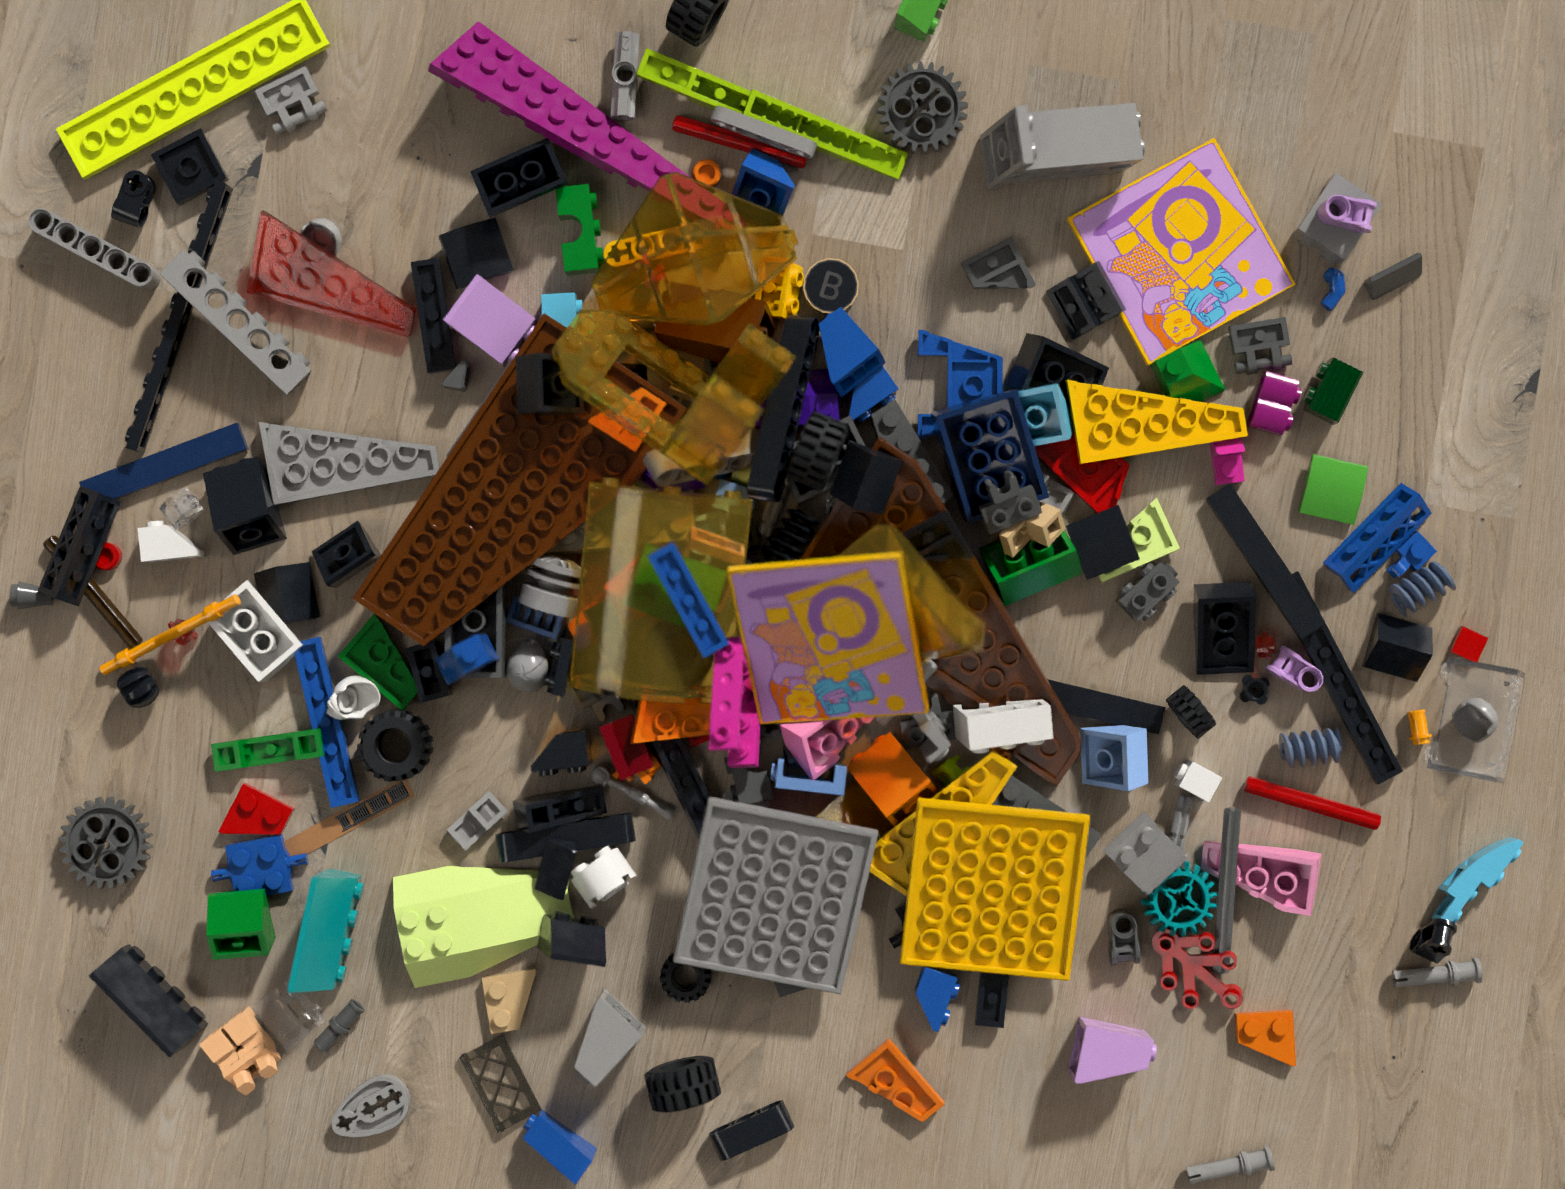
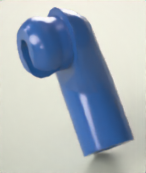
[1320,267,1346,311]

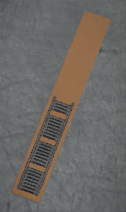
[284,780,415,856]

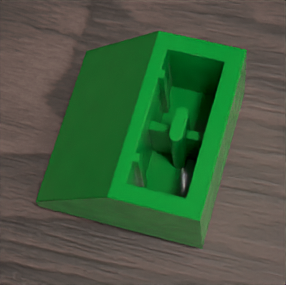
[206,889,276,960]

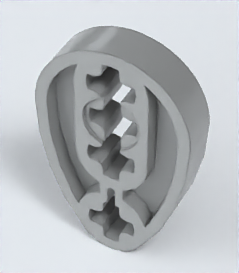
[331,1074,411,1137]

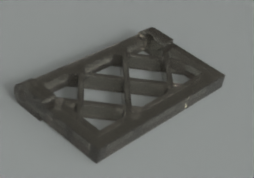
[459,1034,542,1133]

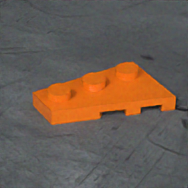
[630,688,712,744]
[846,1038,944,1123]

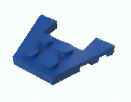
[917,330,1003,440]

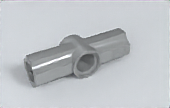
[610,31,640,121]

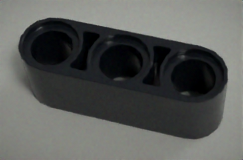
[708,1100,795,1161]

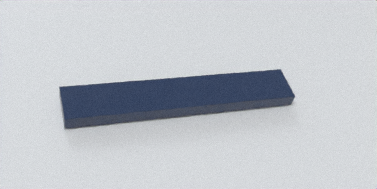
[79,423,249,503]

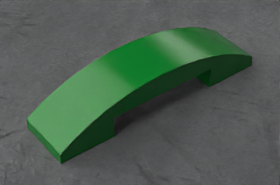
[211,728,324,772]

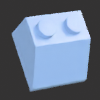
[1080,725,1148,791]

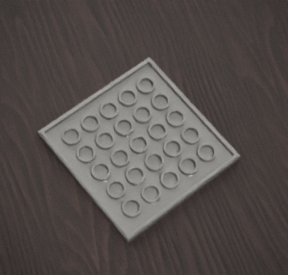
[673,796,878,994]

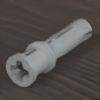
[1392,958,1483,989]
[1186,1145,1275,1185]

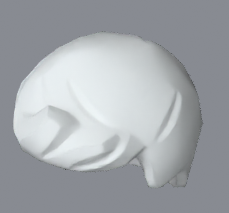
[327,676,381,720]

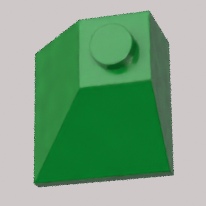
[1150,340,1225,402]

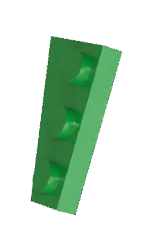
[338,613,418,711]

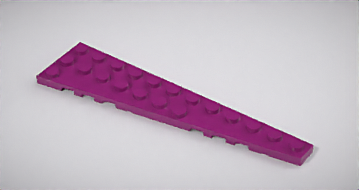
[428,21,748,242]

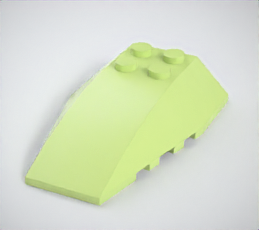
[393,866,574,988]

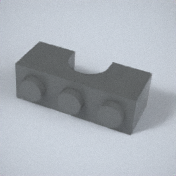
[724,738,774,805]

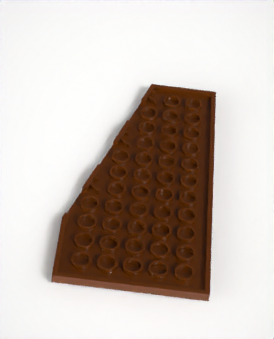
[352,313,687,646]

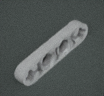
[710,106,817,159]

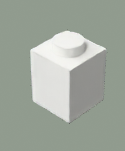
[1174,760,1222,802]

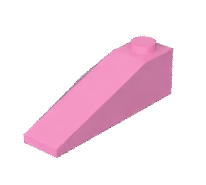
[1200,841,1322,916]

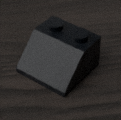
[516,353,585,416]
[537,911,606,967]

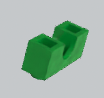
[555,184,604,276]

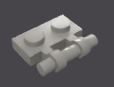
[255,66,328,135]

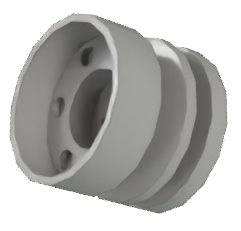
[518,555,589,618]

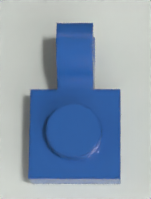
[1386,531,1437,578]

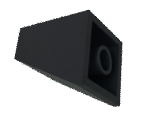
[203,457,287,555]

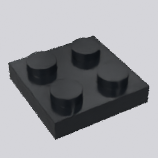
[151,128,229,206]

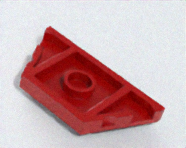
[1034,433,1130,513]

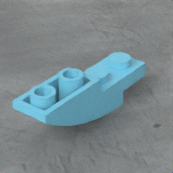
[1431,837,1524,923]

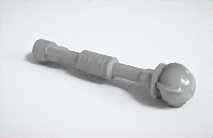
[591,766,675,820]

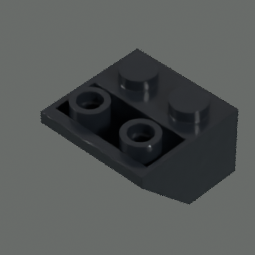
[530,729,593,776]

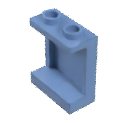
[770,756,847,795]

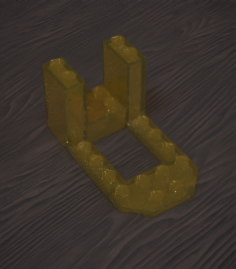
[551,310,796,485]

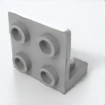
[1103,812,1188,895]

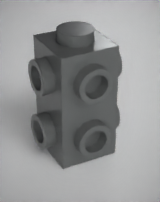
[1116,562,1180,622]

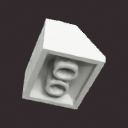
[208,580,303,682]

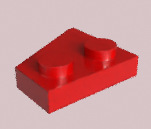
[218,783,295,835]

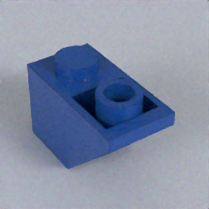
[849,366,899,424]
[914,966,960,1032]

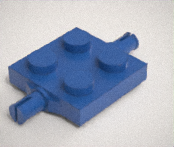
[211,834,309,896]

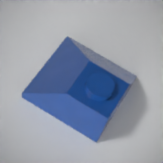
[728,148,795,232]

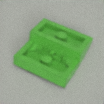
[1298,454,1368,525]

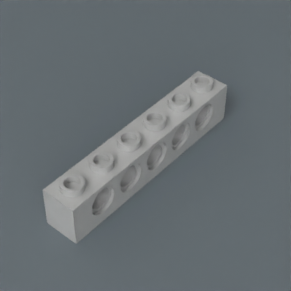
[159,249,311,396]

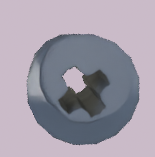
[1389,561,1456,617]
[1279,727,1342,768]

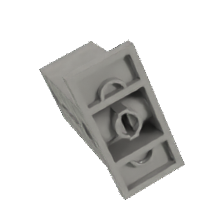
[980,103,1145,190]

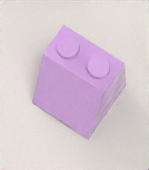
[443,274,538,367]
[1067,1016,1157,1084]

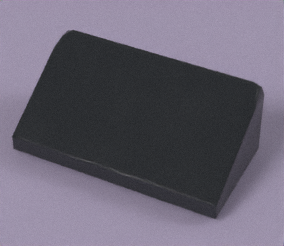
[534,837,576,900]

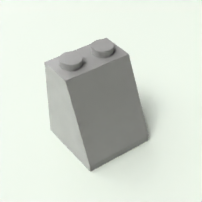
[574,988,646,1087]

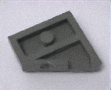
[960,237,1036,289]

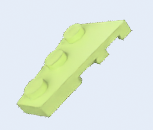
[1098,498,1180,583]

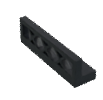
[38,486,121,607]

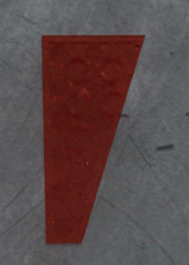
[246,210,417,338]

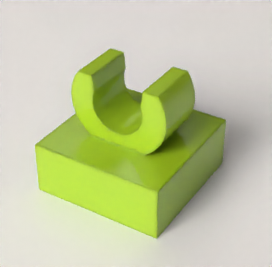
[931,755,969,788]

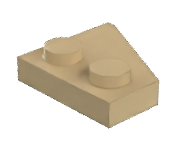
[482,968,537,1034]

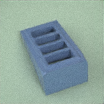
[506,595,570,640]

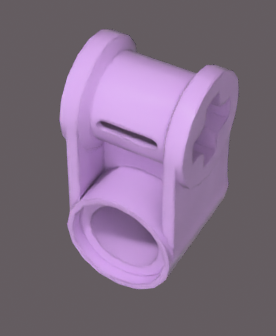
[1318,195,1377,233]
[1266,645,1323,692]

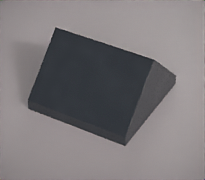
[830,440,903,514]
[311,521,381,588]
[254,562,321,624]
[1362,613,1433,682]

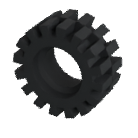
[1166,685,1216,739]
[660,953,712,1003]

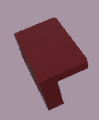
[599,715,653,781]

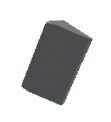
[1363,253,1422,300]

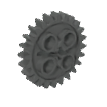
[877,61,968,155]
[58,797,153,889]

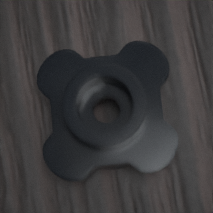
[1239,675,1270,705]

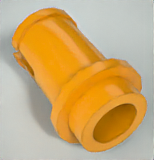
[1407,709,1432,745]

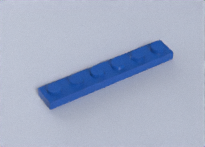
[295,637,361,808]

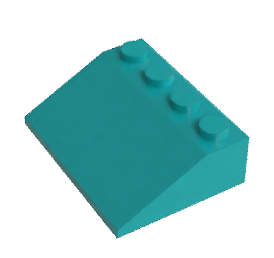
[287,868,364,993]

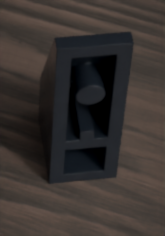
[513,785,607,833]

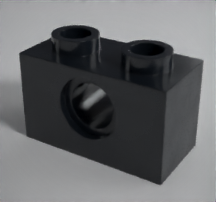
[406,641,453,703]

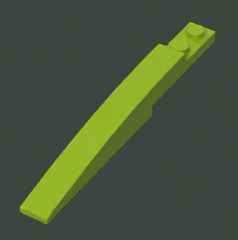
[636,48,909,180]

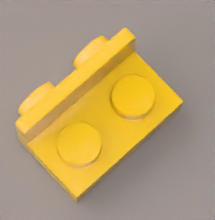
[755,259,804,320]

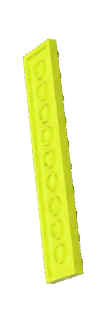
[56,0,331,180]

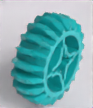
[1140,860,1218,937]

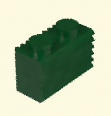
[1303,357,1364,425]

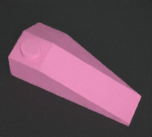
[780,717,874,780]

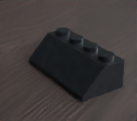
[89,944,208,1058]

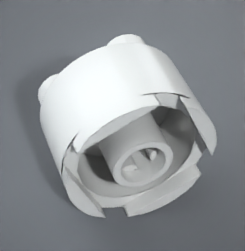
[571,846,637,909]

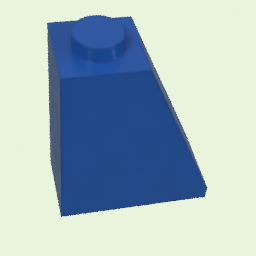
[819,307,886,398]
[435,634,499,685]
[522,1110,597,1185]

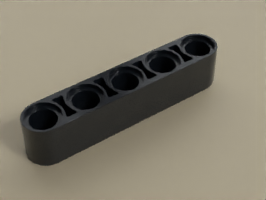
[495,813,636,863]

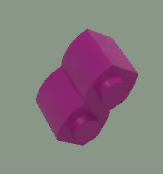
[1247,371,1301,436]

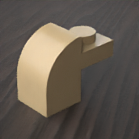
[999,502,1065,557]

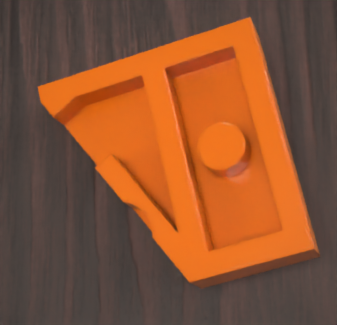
[1234,1010,1296,1066]

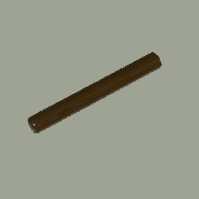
[43,536,143,649]

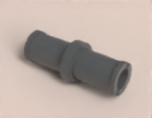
[314,999,365,1053]

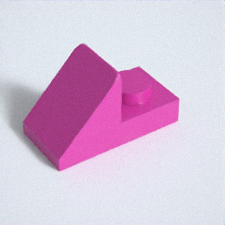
[1209,438,1245,486]

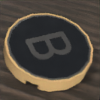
[803,258,859,315]

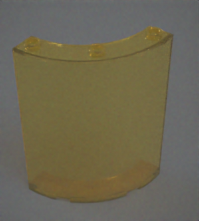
[569,477,752,703]

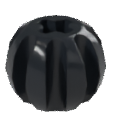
[117,666,159,708]

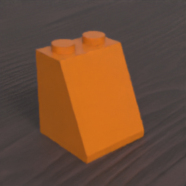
[847,732,939,827]

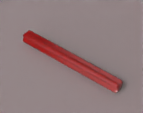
[672,115,807,169]
[1244,776,1381,830]

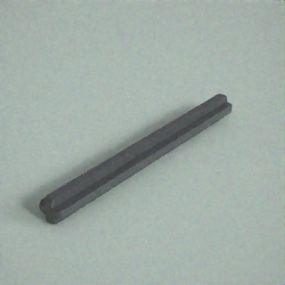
[1213,807,1241,974]

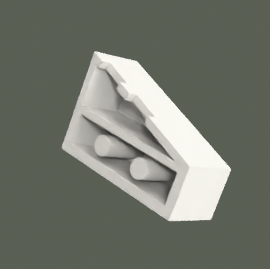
[953,699,1053,753]

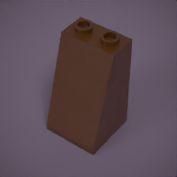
[653,282,777,376]

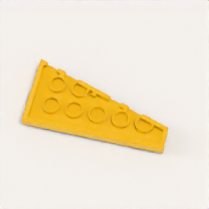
[1066,380,1248,464]
[869,750,1017,896]

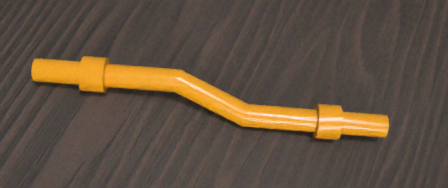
[100,594,241,675]

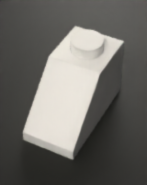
[137,521,205,563]

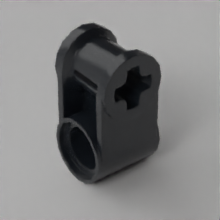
[111,170,156,228]
[1409,918,1457,964]

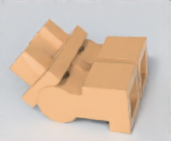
[199,1006,281,1095]

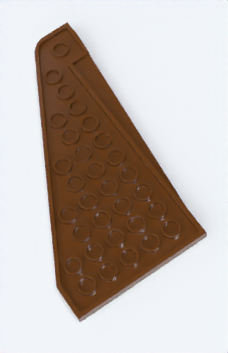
[800,437,1081,787]

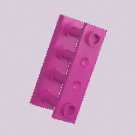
[709,637,760,768]

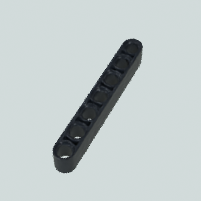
[747,315,820,503]

